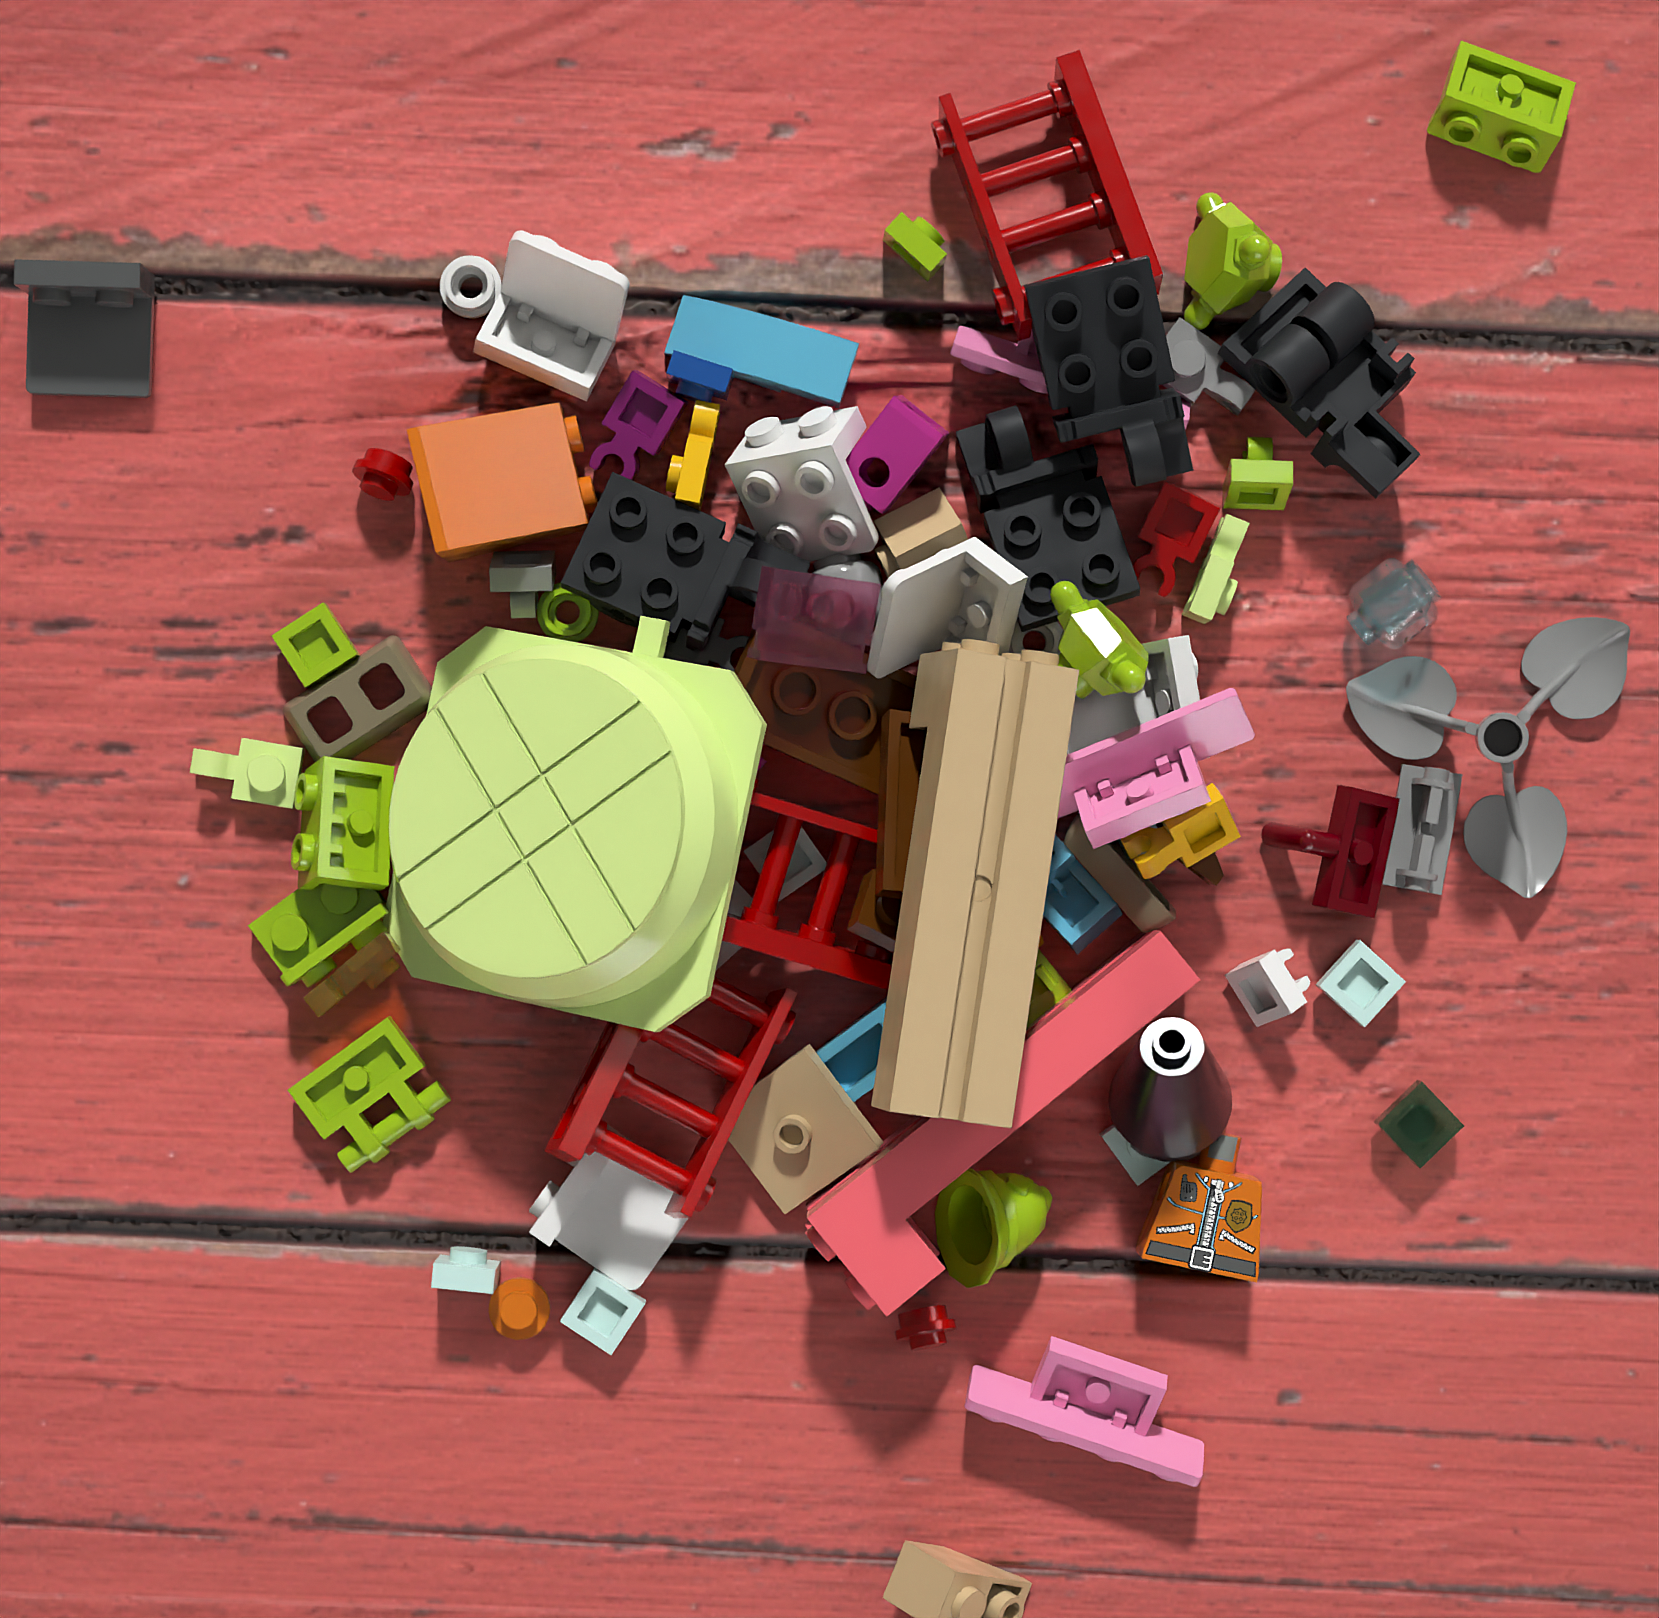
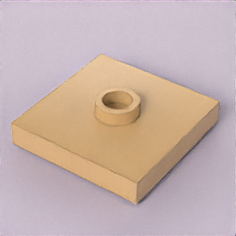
[728,1044,884,1214]

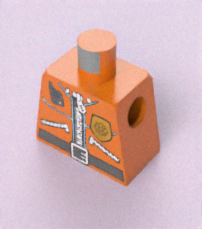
[1135,1133,1262,1283]

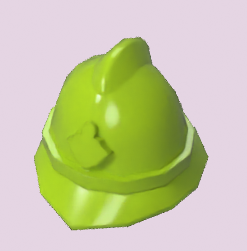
[935,1167,1052,1288]

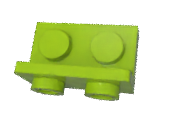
[1427,41,1576,173]
[291,756,394,891]
[248,883,390,988]

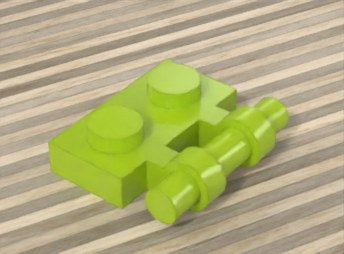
[288,1016,451,1173]

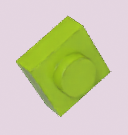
[883,212,947,282]
[272,602,360,689]

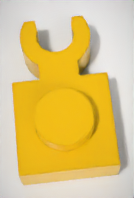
[666,400,720,511]

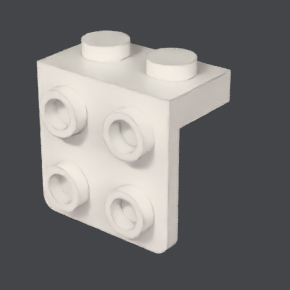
[473,231,630,401]
[725,406,879,562]
[867,537,1028,678]
[1067,635,1210,758]
[529,1124,688,1290]

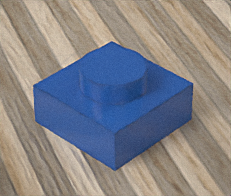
[666,350,734,403]

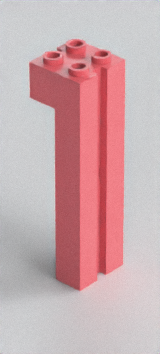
[805,929,1200,1317]

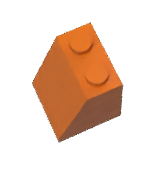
[406,402,598,562]

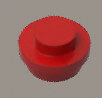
[352,448,414,501]
[895,1305,957,1351]

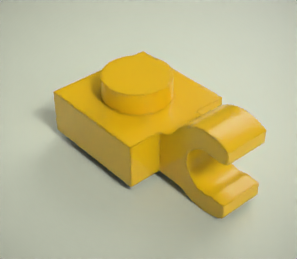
[1120,783,1241,879]

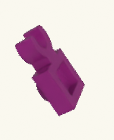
[589,370,689,481]

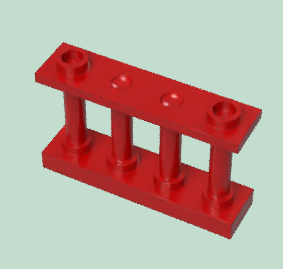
[931,50,1163,341]
[722,779,893,990]
[544,976,798,1218]

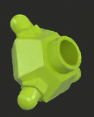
[1184,192,1282,330]
[1050,581,1148,699]

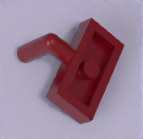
[1261,785,1400,919]

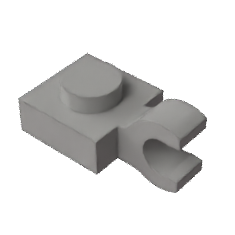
[1162,317,1255,416]

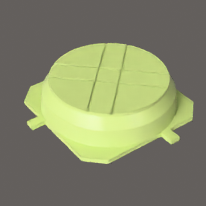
[382,616,767,1032]

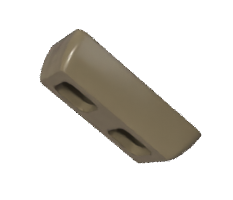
[283,635,432,762]
[1064,812,1176,933]

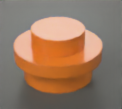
[488,1277,551,1340]

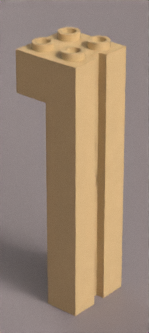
[871,639,1079,1128]

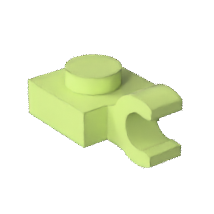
[189,738,305,809]

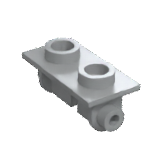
[1382,764,1463,895]

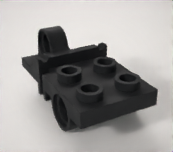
[1024,255,1194,487]
[1217,267,1420,499]
[956,405,1140,632]
[561,472,811,651]

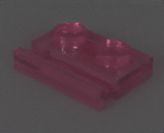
[747,566,881,674]

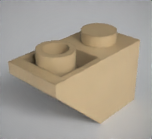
[882,1540,1032,1618]

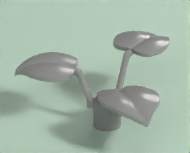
[1346,617,1630,898]

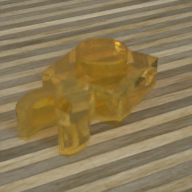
[303,930,402,1017]

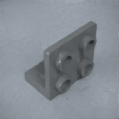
[14,259,155,398]

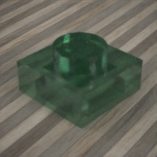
[1374,1080,1464,1168]

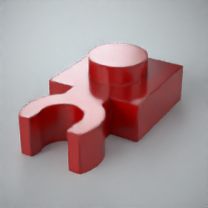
[1132,480,1221,597]

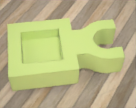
[1182,514,1250,624]

